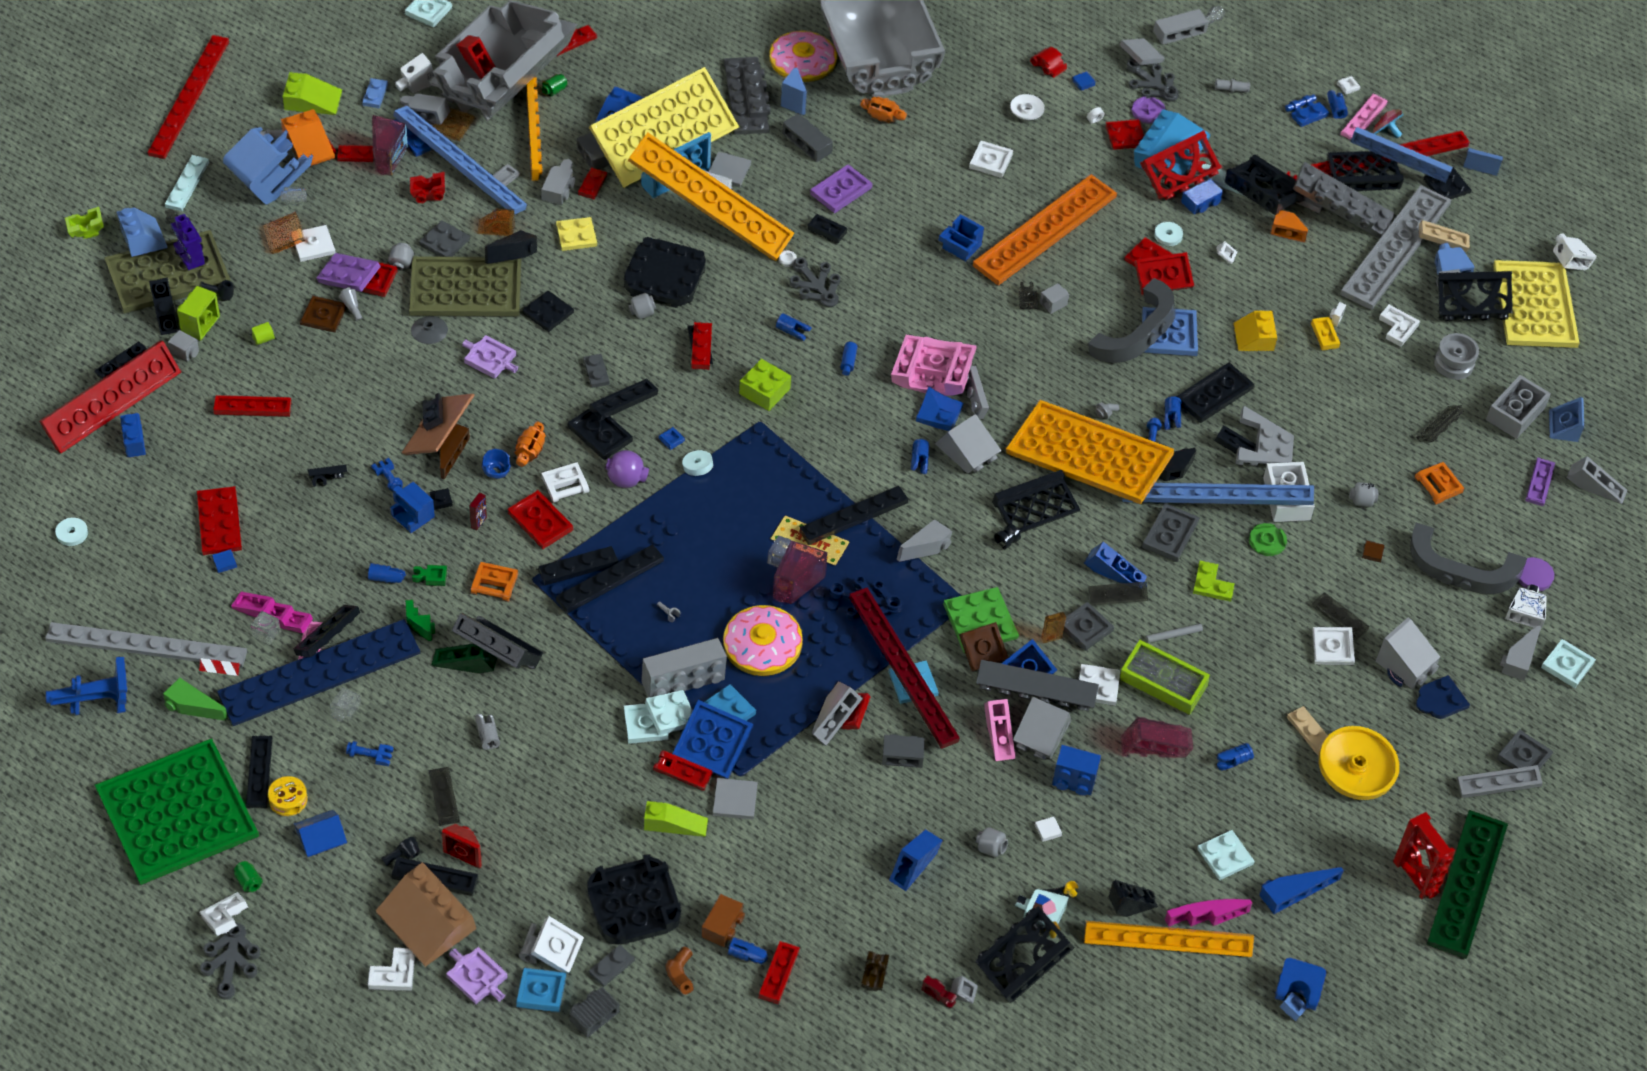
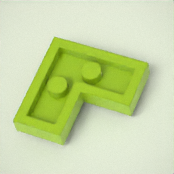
[1193,560,1235,602]

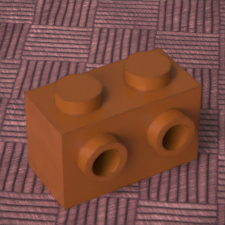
[702,894,745,947]

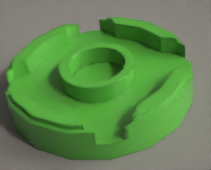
[1249,523,1287,556]

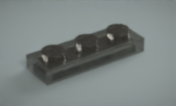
[1416,405,1464,443]
[1088,581,1148,605]
[1312,592,1370,641]
[428,767,460,826]

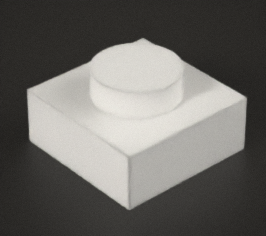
[1329,302,1346,327]

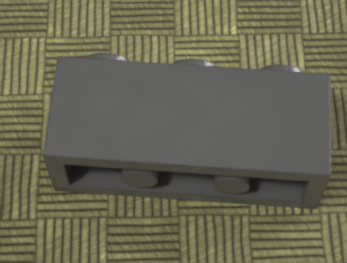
[782,113,833,162]

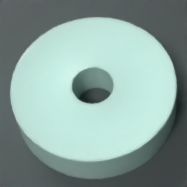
[1154,222,1183,246]
[682,450,713,476]
[55,518,88,546]

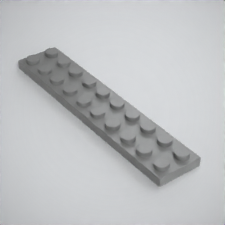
[1340,185,1452,310]

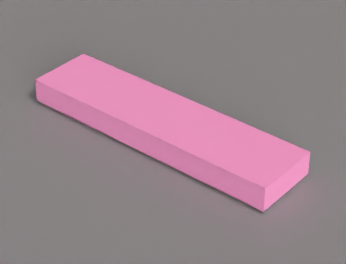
[1340,94,1388,140]

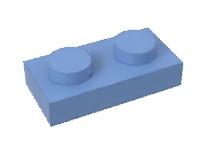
[362,78,388,108]

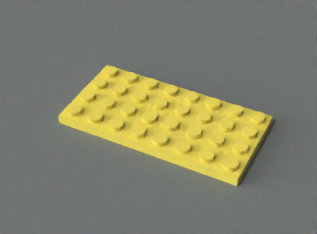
[589,67,739,188]

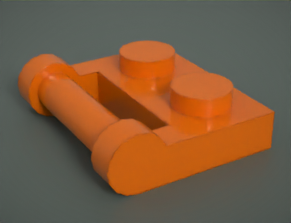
[1415,462,1464,505]
[471,562,518,602]

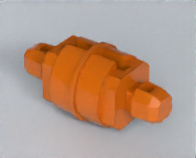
[860,96,907,123]
[515,421,546,467]

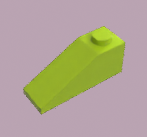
[644,801,708,837]

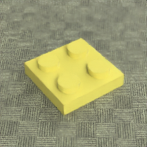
[556,217,597,251]

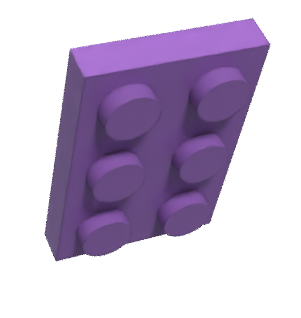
[810,165,872,214]
[316,253,380,292]

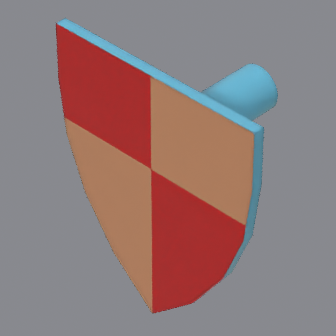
[1373,109,1403,138]

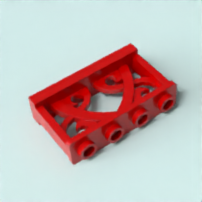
[1140,130,1222,200]
[1393,812,1455,899]

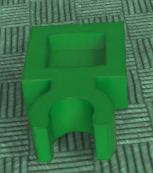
[412,565,447,586]

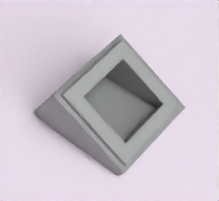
[950,976,978,1004]

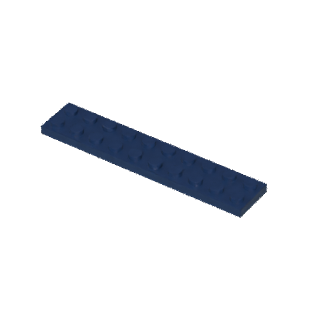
[217,619,420,726]

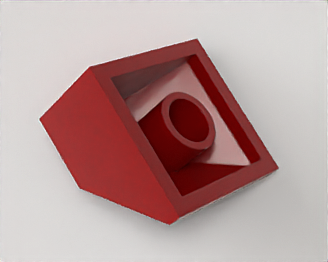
[442,824,482,869]

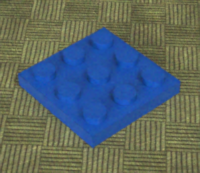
[673,700,754,779]

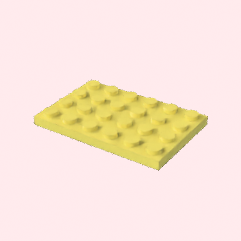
[1493,260,1579,348]

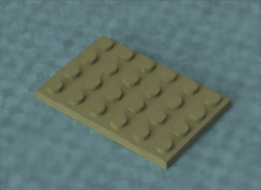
[104,230,231,313]
[409,256,521,316]

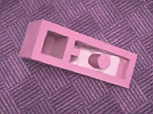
[984,699,1015,761]

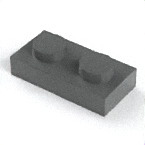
[583,354,610,388]
[589,945,635,987]

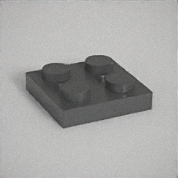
[419,220,470,257]
[1059,602,1114,651]
[1497,729,1553,771]

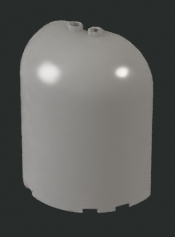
[821,0,945,97]

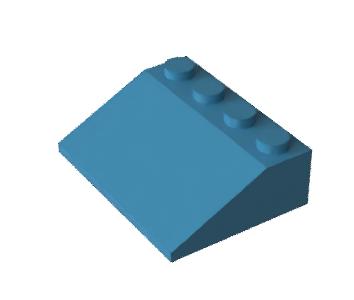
[1134,109,1210,176]
[641,132,711,198]

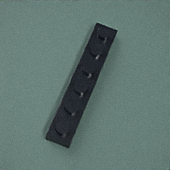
[799,485,908,545]
[556,544,664,614]

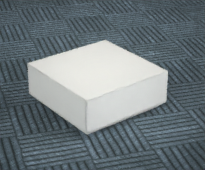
[1337,76,1360,94]
[1035,817,1062,842]

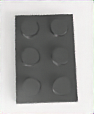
[1142,503,1200,562]

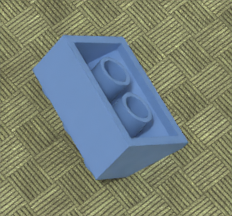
[117,207,167,257]

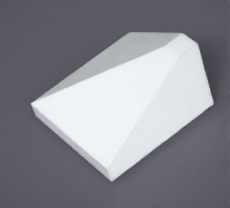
[1217,241,1237,264]

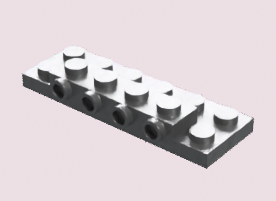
[724,57,770,135]
[1293,162,1394,238]

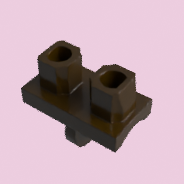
[861,951,889,992]

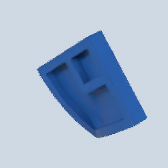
[916,387,963,431]

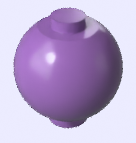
[605,450,649,488]

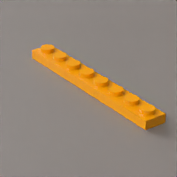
[526,77,542,181]
[1084,921,1254,957]

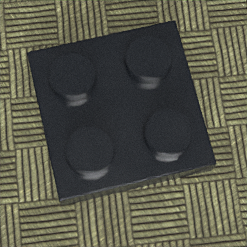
[1423,167,1471,199]
[523,290,574,332]

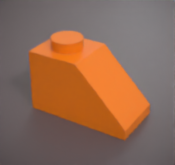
[1271,210,1308,243]

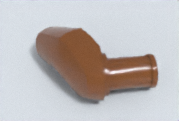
[665,946,694,995]

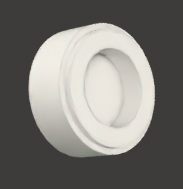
[1087,107,1104,123]
[779,251,797,267]

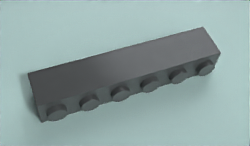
[976,660,1099,711]

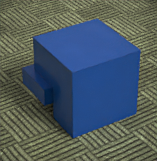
[939,214,984,261]
[390,482,435,533]

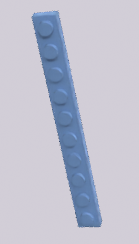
[393,106,527,215]
[1122,483,1314,505]

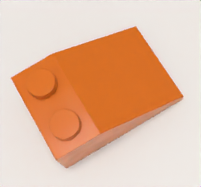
[281,109,335,166]

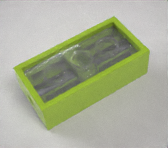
[1120,640,1210,715]

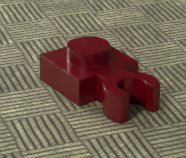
[921,975,957,1009]

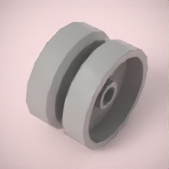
[1434,333,1479,380]

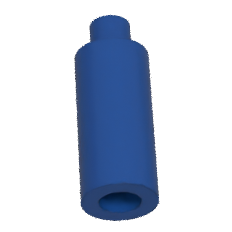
[840,342,858,376]

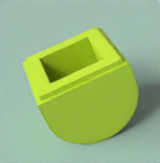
[251,322,275,345]

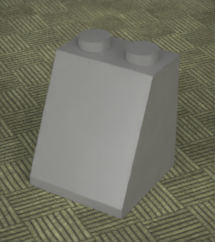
[935,414,1001,474]
[1375,618,1440,690]
[1013,697,1072,760]

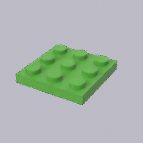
[943,587,1019,653]

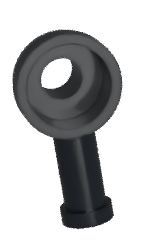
[199,280,234,301]
[381,836,420,866]

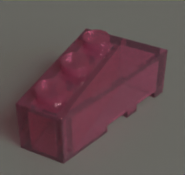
[1121,717,1193,758]

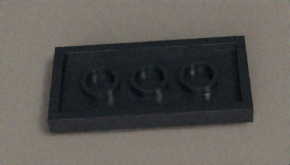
[1177,362,1254,423]

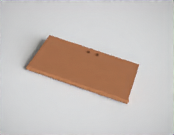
[402,393,475,455]

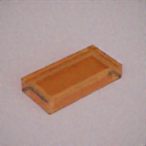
[1041,612,1066,643]

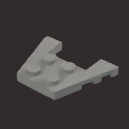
[1235,406,1294,466]

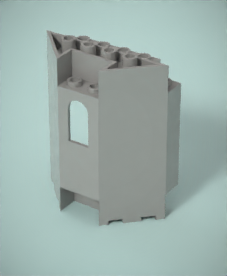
[429,0,578,122]

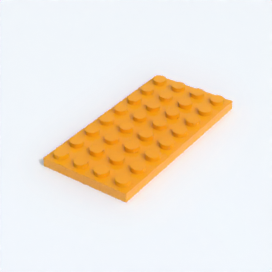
[1006,400,1174,504]

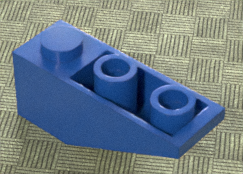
[1084,542,1147,591]

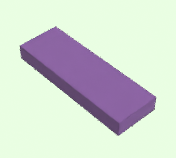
[1525,457,1555,506]

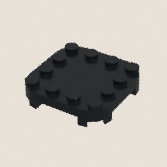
[624,237,706,308]
[587,854,681,945]

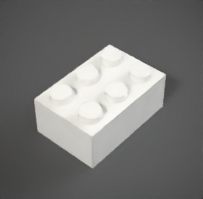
[1263,462,1315,522]

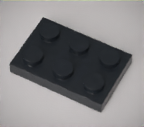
[568,409,633,461]

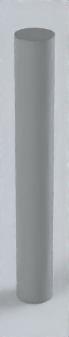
[1146,624,1203,643]

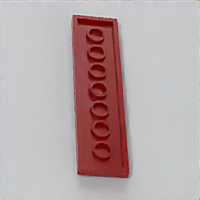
[39,340,181,453]

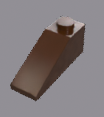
[440,424,470,479]

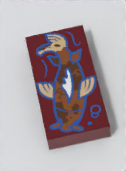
[469,493,487,530]

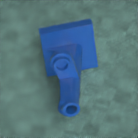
[46,657,127,716]

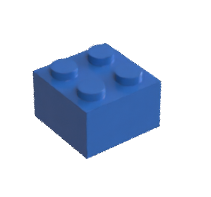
[1052,745,1101,796]

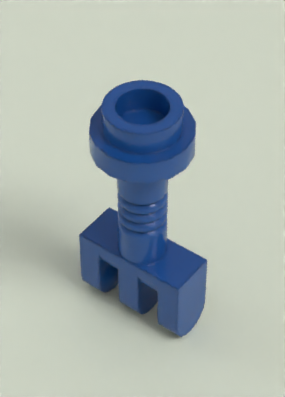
[1147,418,1162,442]
[371,458,403,492]
[346,741,394,766]

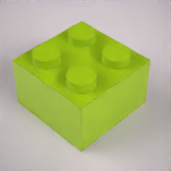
[177,286,220,341]
[739,359,791,411]

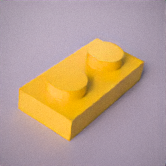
[1311,317,1340,350]

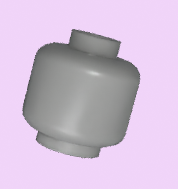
[388,243,414,271]
[628,293,656,319]
[1349,482,1378,507]
[976,827,1008,857]

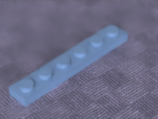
[1350,127,1453,183]

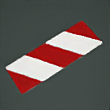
[199,658,240,676]

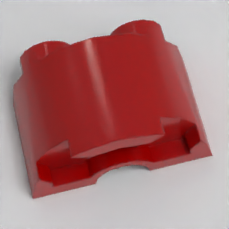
[1030,47,1067,78]
[410,172,445,204]

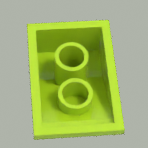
[283,72,342,115]

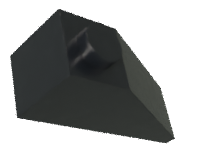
[485,230,537,264]

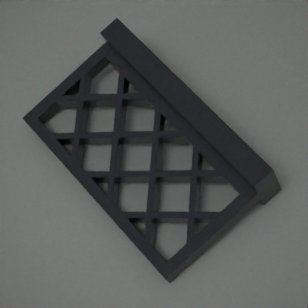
[1327,151,1404,191]
[992,470,1081,533]

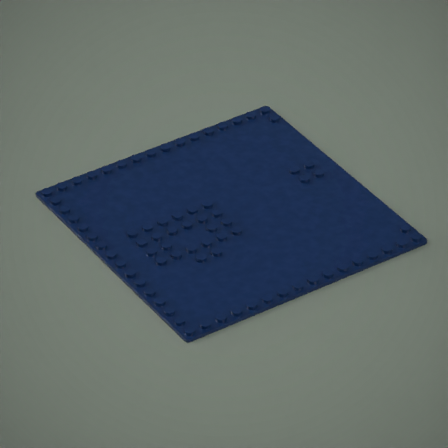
[532,422,962,777]

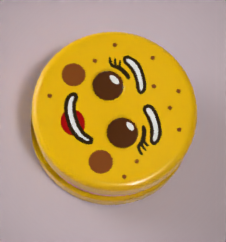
[268,776,308,816]

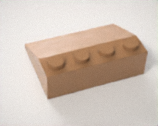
[376,862,477,967]

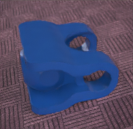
[1275,958,1326,1011]

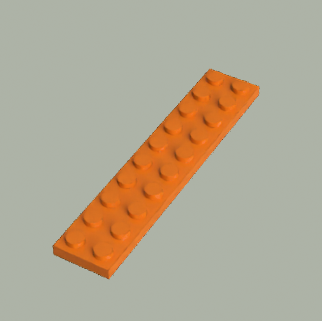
[972,174,1117,286]

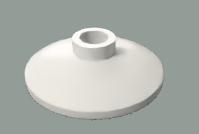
[1010,94,1045,120]

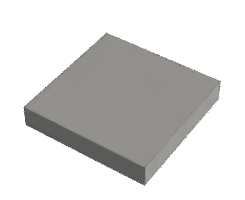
[1120,38,1165,65]
[709,151,751,188]
[713,778,758,820]

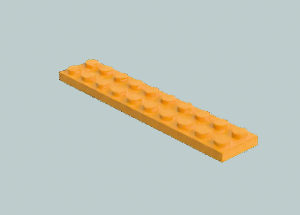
[627,132,794,261]

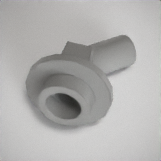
[1095,402,1119,419]

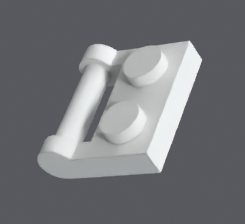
[541,463,589,503]

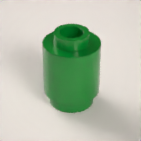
[542,74,568,97]
[234,861,262,892]

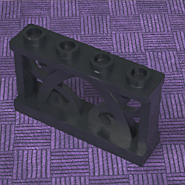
[1225,154,1305,215]
[1438,271,1513,321]
[451,613,543,669]
[975,906,1075,1003]

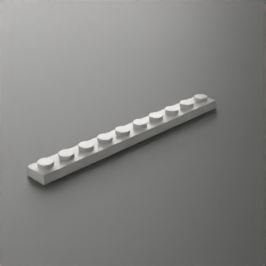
[45,622,247,668]

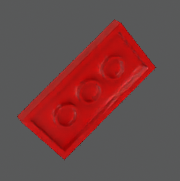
[197,486,242,555]

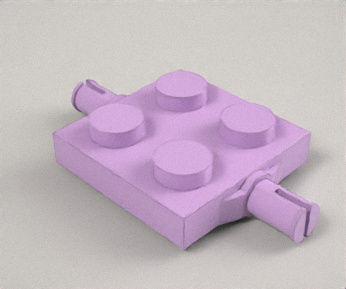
[462,335,518,379]
[446,947,508,1005]

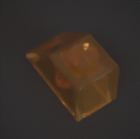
[477,209,515,236]

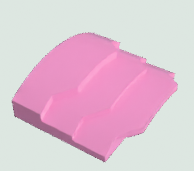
[891,335,977,396]

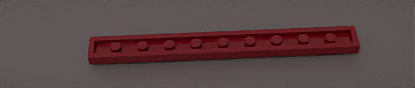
[849,588,960,749]

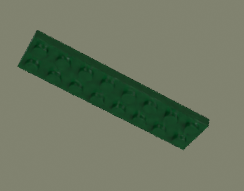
[1426,810,1508,959]

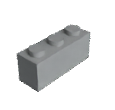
[1153,9,1208,45]

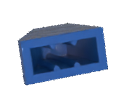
[889,829,943,891]

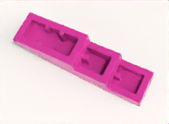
[231,592,313,633]
[1165,899,1252,927]

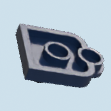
[1416,675,1470,719]

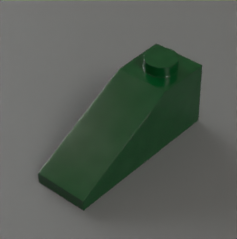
[431,643,497,673]

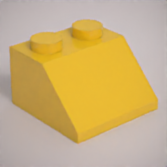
[1234,311,1277,351]

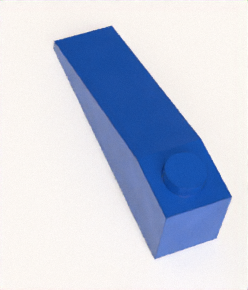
[1259,867,1344,914]

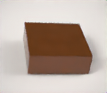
[1362,540,1385,563]

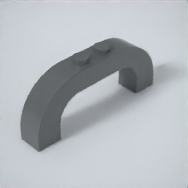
[1088,278,1176,363]
[1410,522,1527,594]

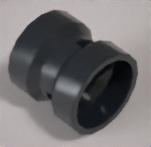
[994,524,1021,550]

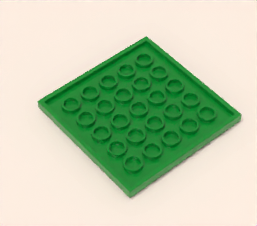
[95,738,259,885]

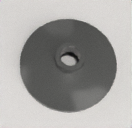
[411,316,448,344]

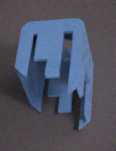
[223,127,313,205]

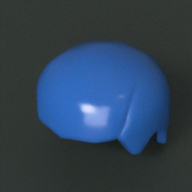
[482,449,511,479]

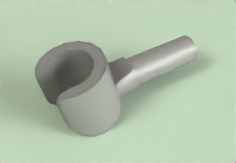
[657,602,680,622]

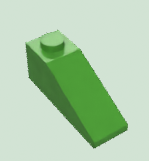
[163,678,227,721]

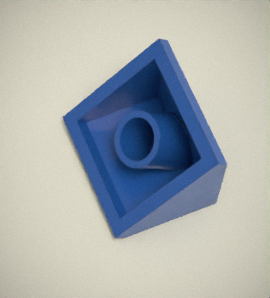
[294,810,347,857]

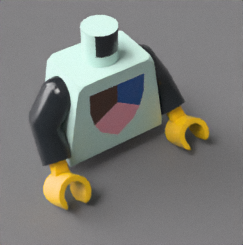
[1015,881,1079,939]

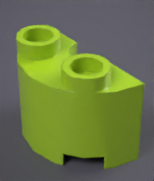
[65,207,104,239]

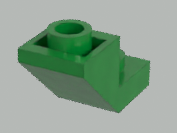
[405,600,435,641]

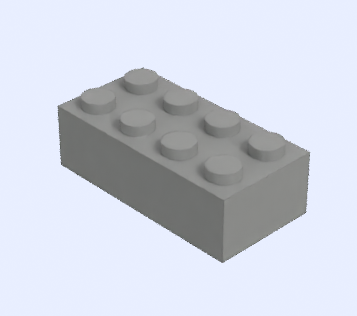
[642,638,727,698]

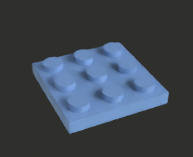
[1142,307,1198,356]

